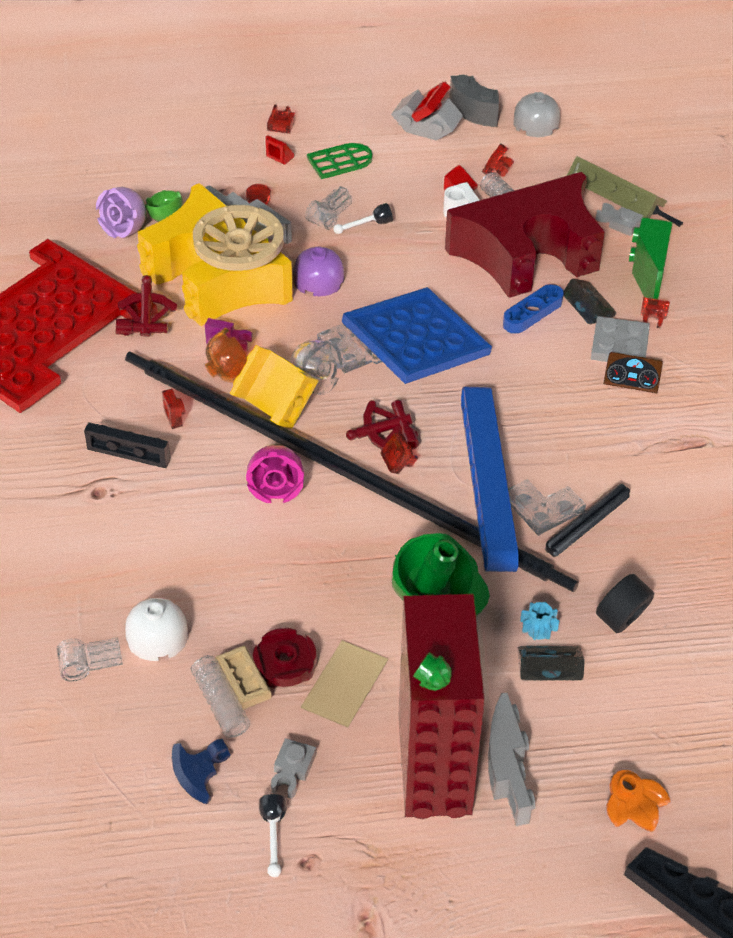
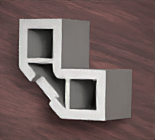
[391,90,463,141]

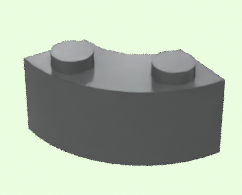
[449,75,499,127]

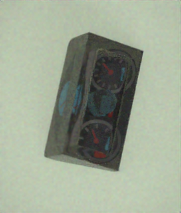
[563,279,617,324]
[518,646,584,680]

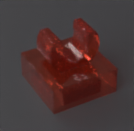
[267,104,295,134]
[482,143,514,177]
[641,297,670,329]
[380,432,418,474]

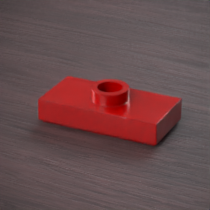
[411,81,450,122]

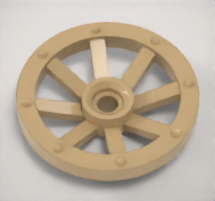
[193,205,284,271]

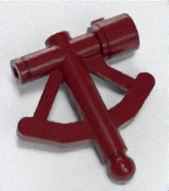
[116,275,177,337]
[346,400,419,452]

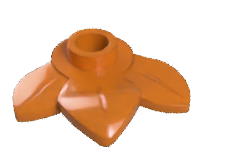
[606,770,670,832]

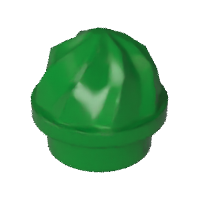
[413,652,451,691]

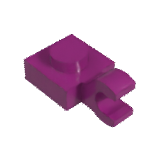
[205,318,252,352]

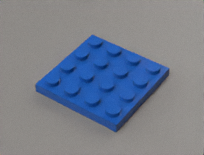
[342,287,492,384]

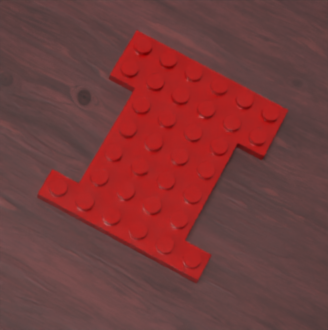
[0,239,158,413]

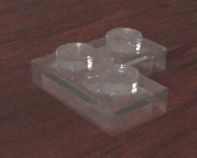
[508,479,586,536]

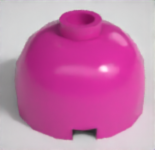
[246,445,304,503]

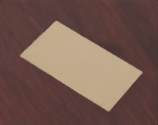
[300,640,388,727]

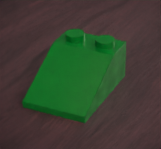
[629,217,673,311]

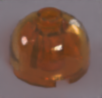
[204,328,247,384]

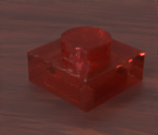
[162,388,185,429]

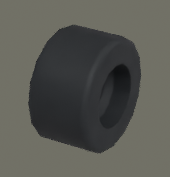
[596,574,654,633]

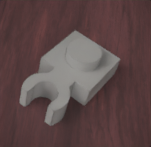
[596,203,643,236]
[271,738,316,799]

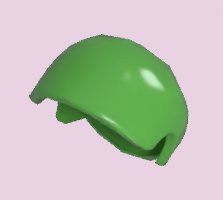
[145,190,183,222]

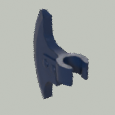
[172,739,231,804]

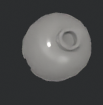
[513,92,560,137]

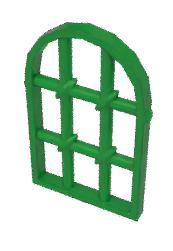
[306,143,373,180]

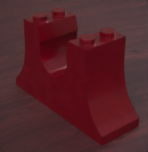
[445,172,605,298]

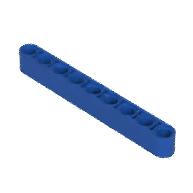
[461,387,519,572]

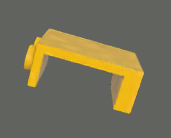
[230,345,319,429]

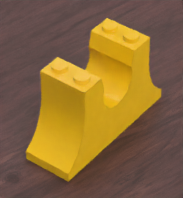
[137,183,293,326]

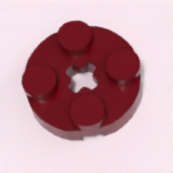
[253,628,317,688]

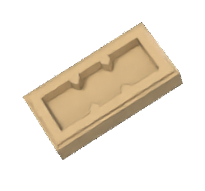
[216,645,271,710]

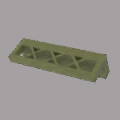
[567,156,667,218]

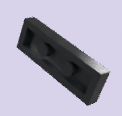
[84,422,170,469]

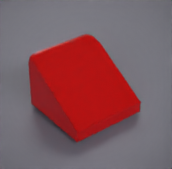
[265,135,295,165]
[444,165,478,191]

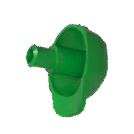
[392,533,490,616]

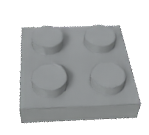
[591,316,650,362]

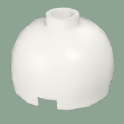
[125,597,188,661]

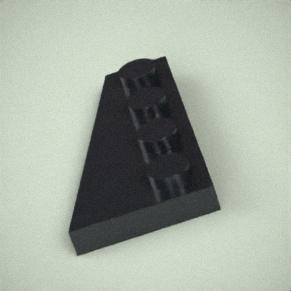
[624,847,733,938]

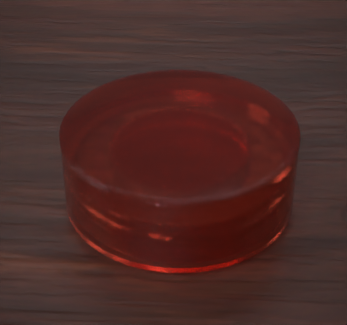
[246,184,271,205]

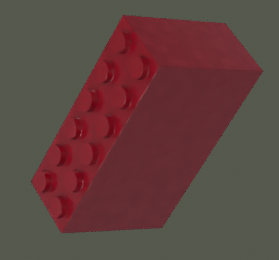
[398,594,485,819]

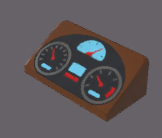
[603,352,663,393]

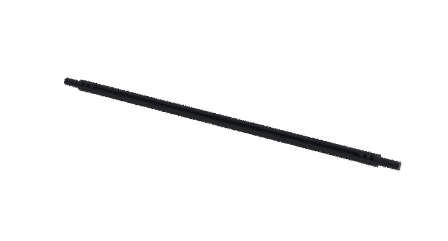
[125,351,579,592]

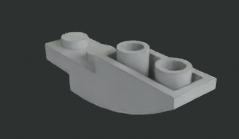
[488,693,535,826]

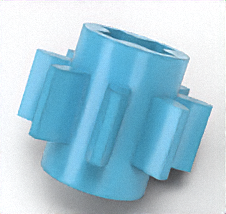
[520,602,559,640]

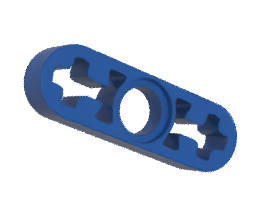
[503,284,564,334]

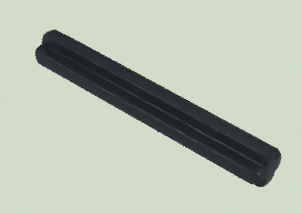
[545,484,630,557]

